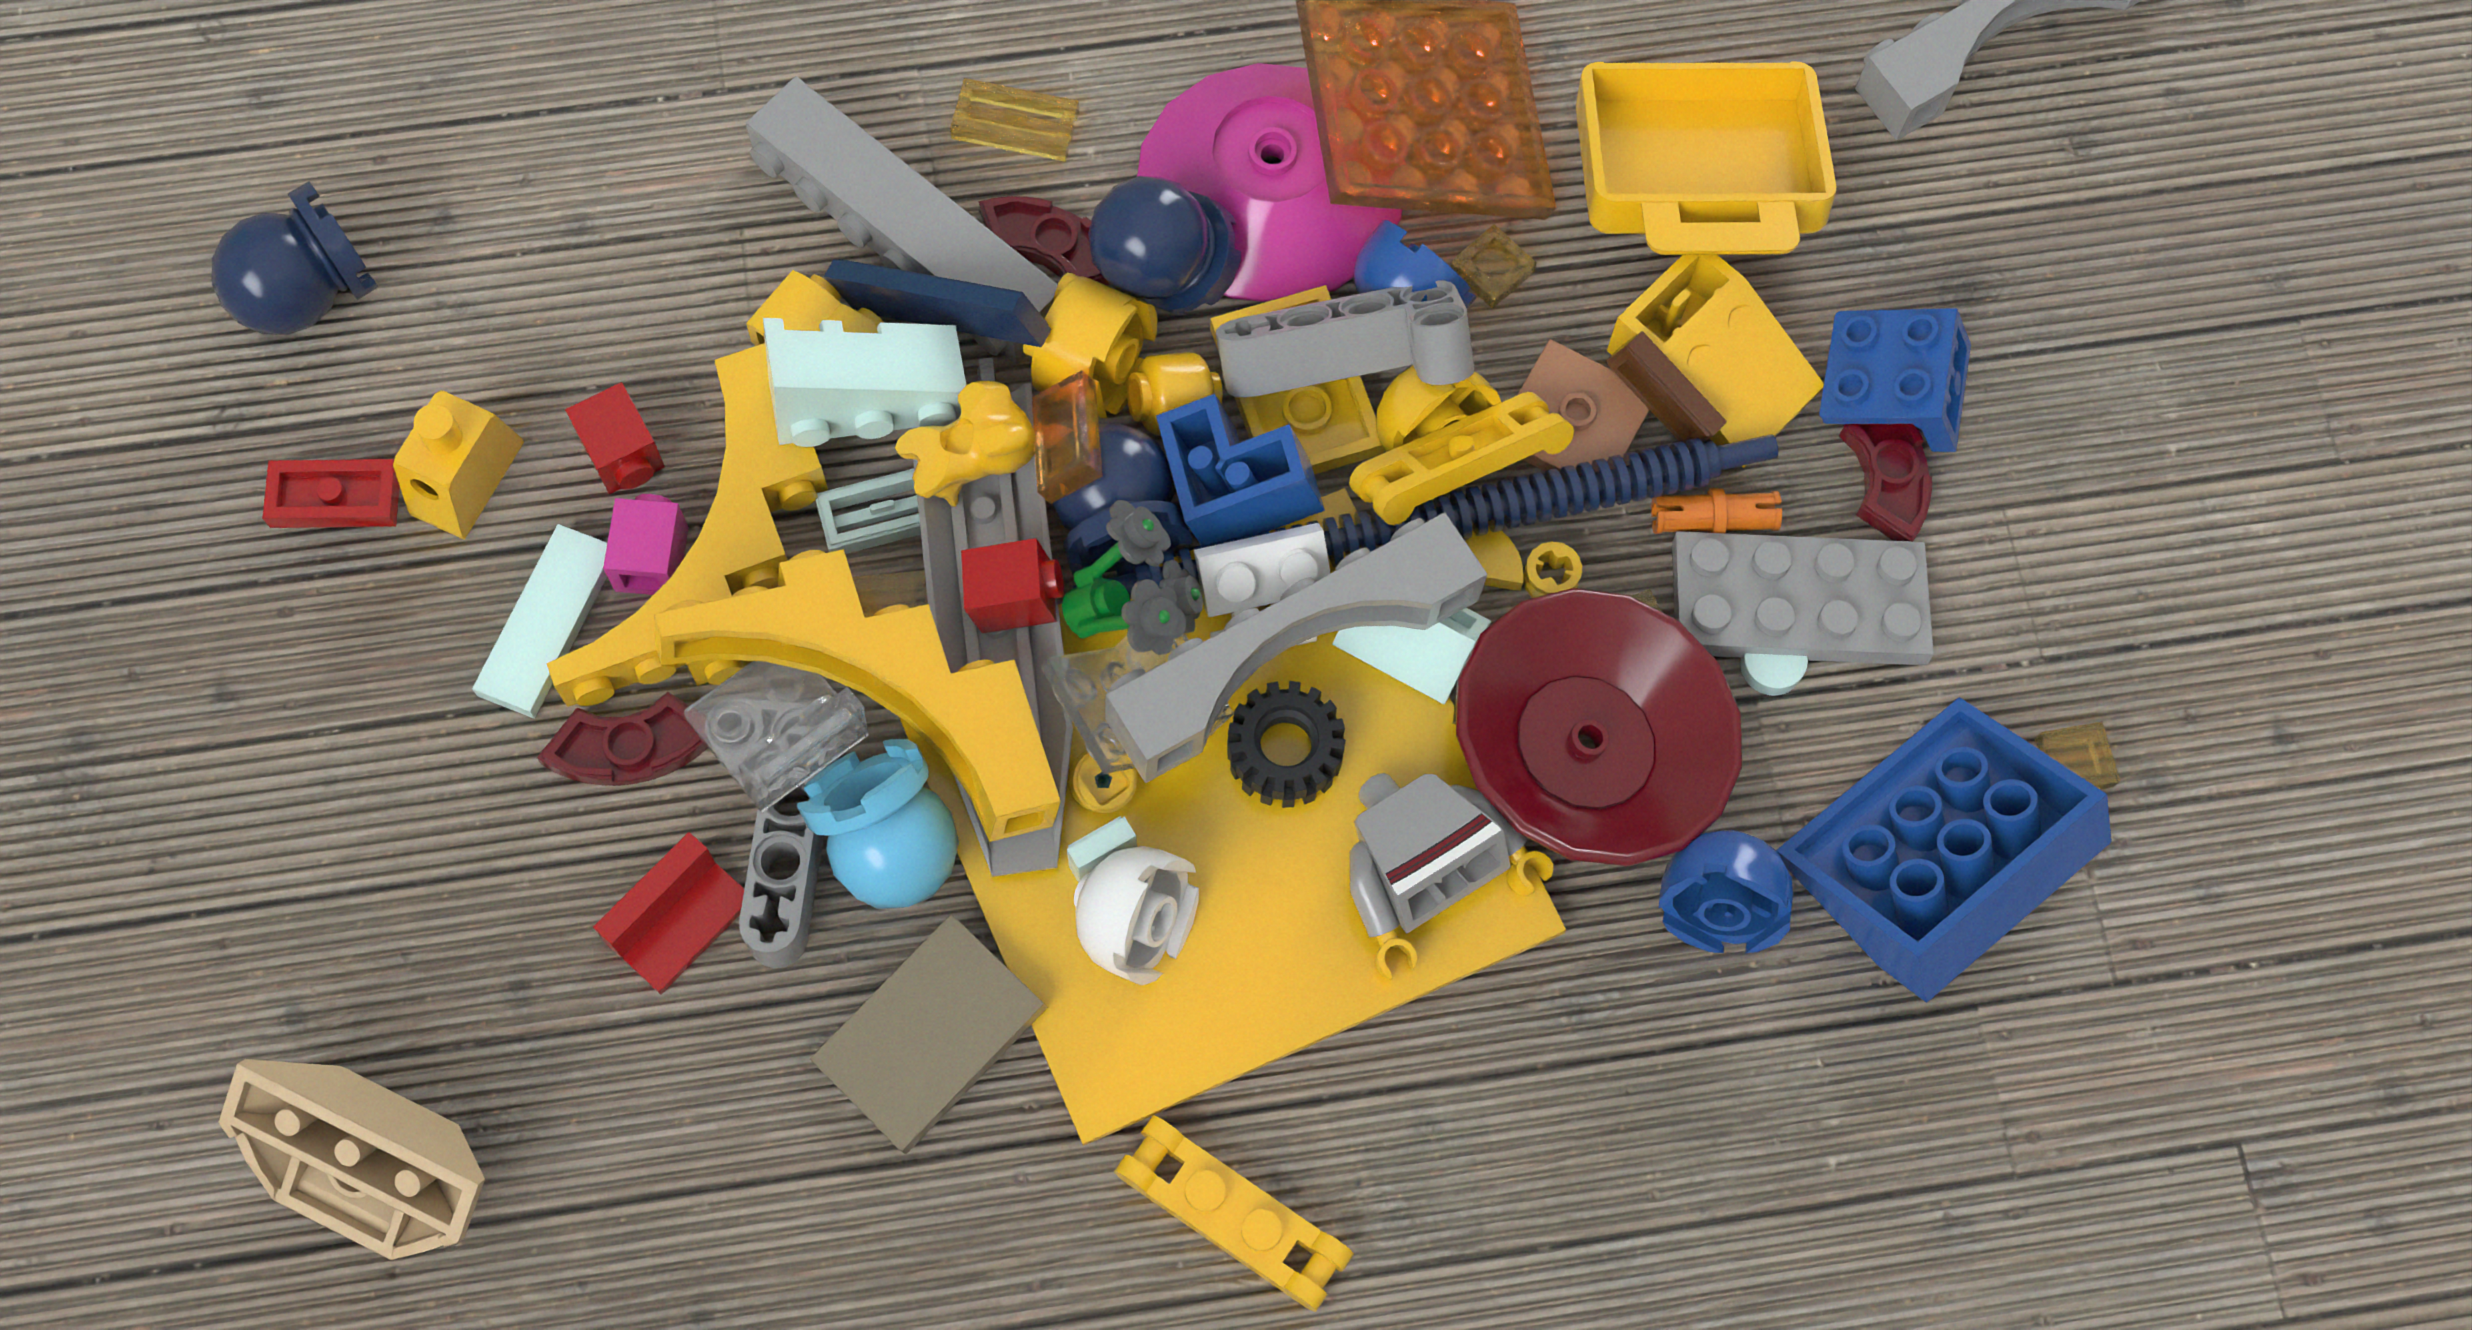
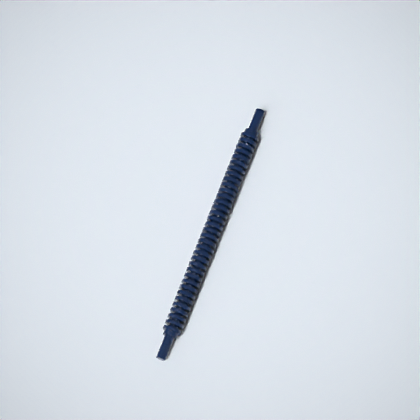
[1072,434,1779,599]

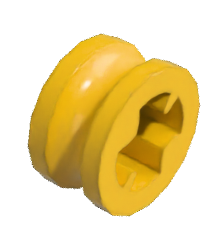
[1523,541,1583,598]

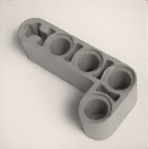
[1216,280,1475,397]
[706,699,837,968]

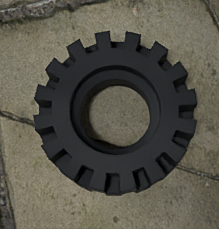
[1227,681,1346,808]

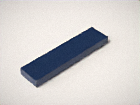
[824,259,1051,347]

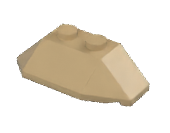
[218,1059,485,1260]

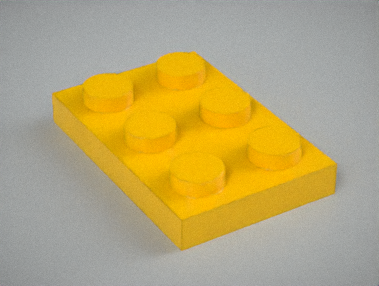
[1210,285,1385,474]

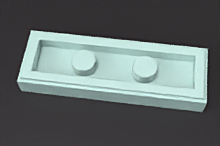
[472,524,607,719]

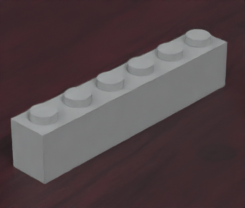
[745,76,1058,365]

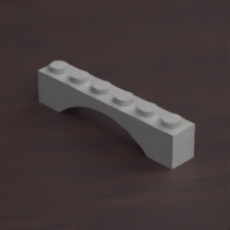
[1855,0,2142,141]
[1105,512,1488,783]

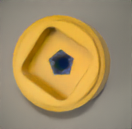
[1068,747,1137,813]

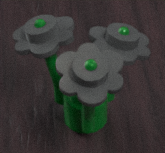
[1062,500,1203,655]

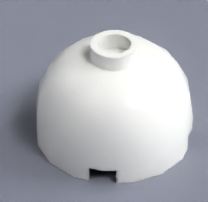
[1074,846,1199,986]

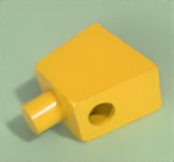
[393,390,524,540]

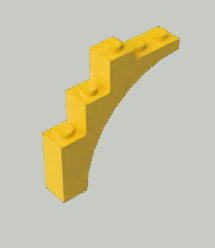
[546,343,828,707]
[654,549,1061,842]

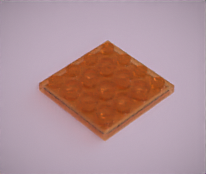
[1296,0,1557,220]

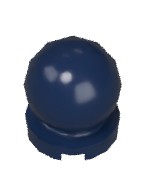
[1088,176,1241,316]
[212,181,379,335]
[1050,422,1192,577]

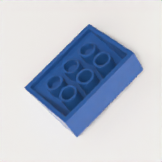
[1776,697,2112,1003]

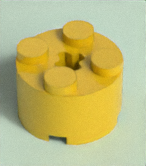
[1023,273,1157,418]

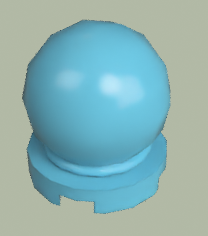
[797,739,959,909]

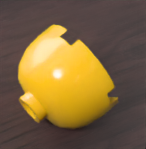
[1376,366,1501,452]

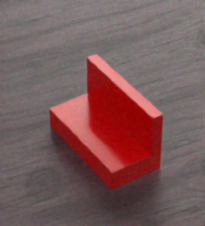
[593,832,744,995]

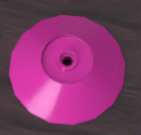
[1137,63,1406,302]

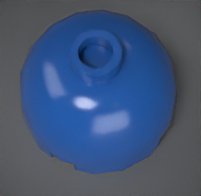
[1353,220,1476,309]
[1659,830,1793,954]

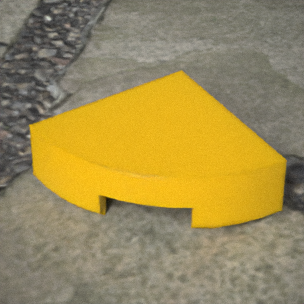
[1465,526,1524,591]

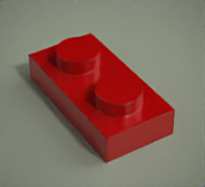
[262,459,400,528]

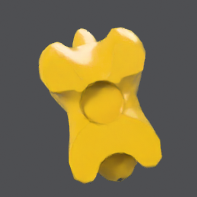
[895,381,1077,507]

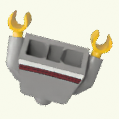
[1350,773,1553,980]

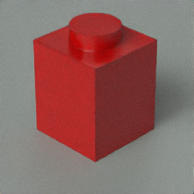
[565,382,665,495]
[961,538,1064,634]

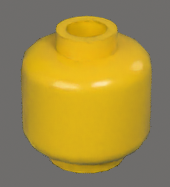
[1127,352,1223,435]

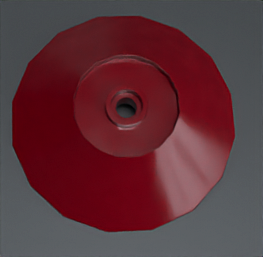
[1456,588,1742,867]

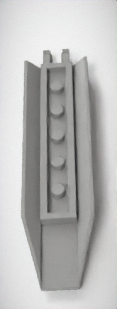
[910,358,1073,877]

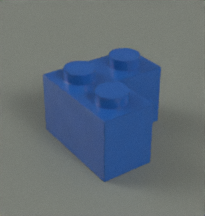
[1156,394,1325,547]

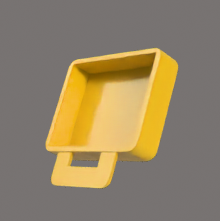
[1576,61,1837,255]

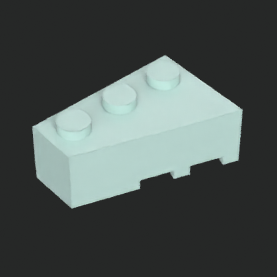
[763,318,966,447]

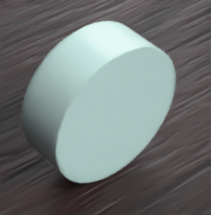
[1740,653,1808,696]

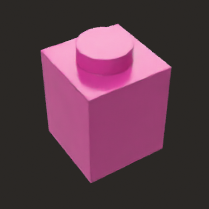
[603,494,689,595]

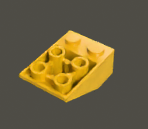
[1607,255,1824,468]

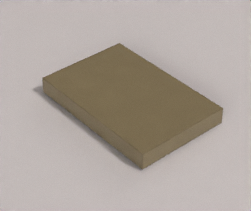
[810,914,1048,1154]

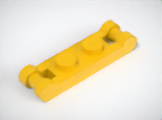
[1349,392,1574,525]
[1114,1115,1354,1312]

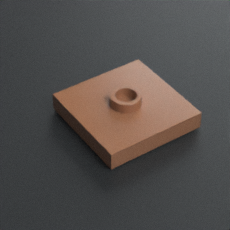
[1517,339,1650,472]

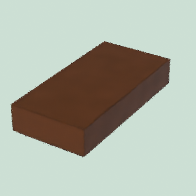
[1606,331,1727,443]

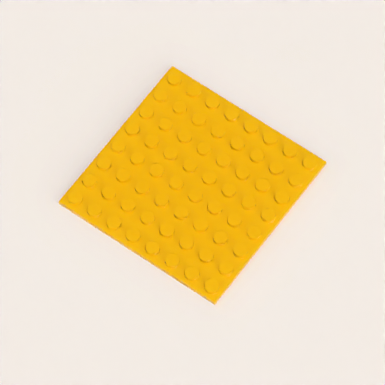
[898,488,1566,1146]

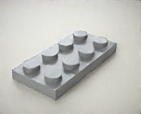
[1672,531,1934,665]

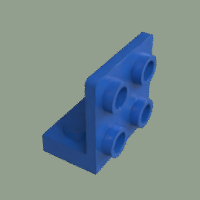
[1819,308,1971,452]

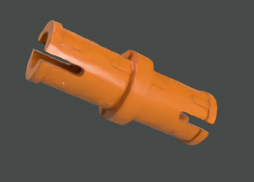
[1651,488,1782,534]

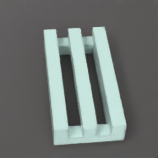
[816,469,921,554]

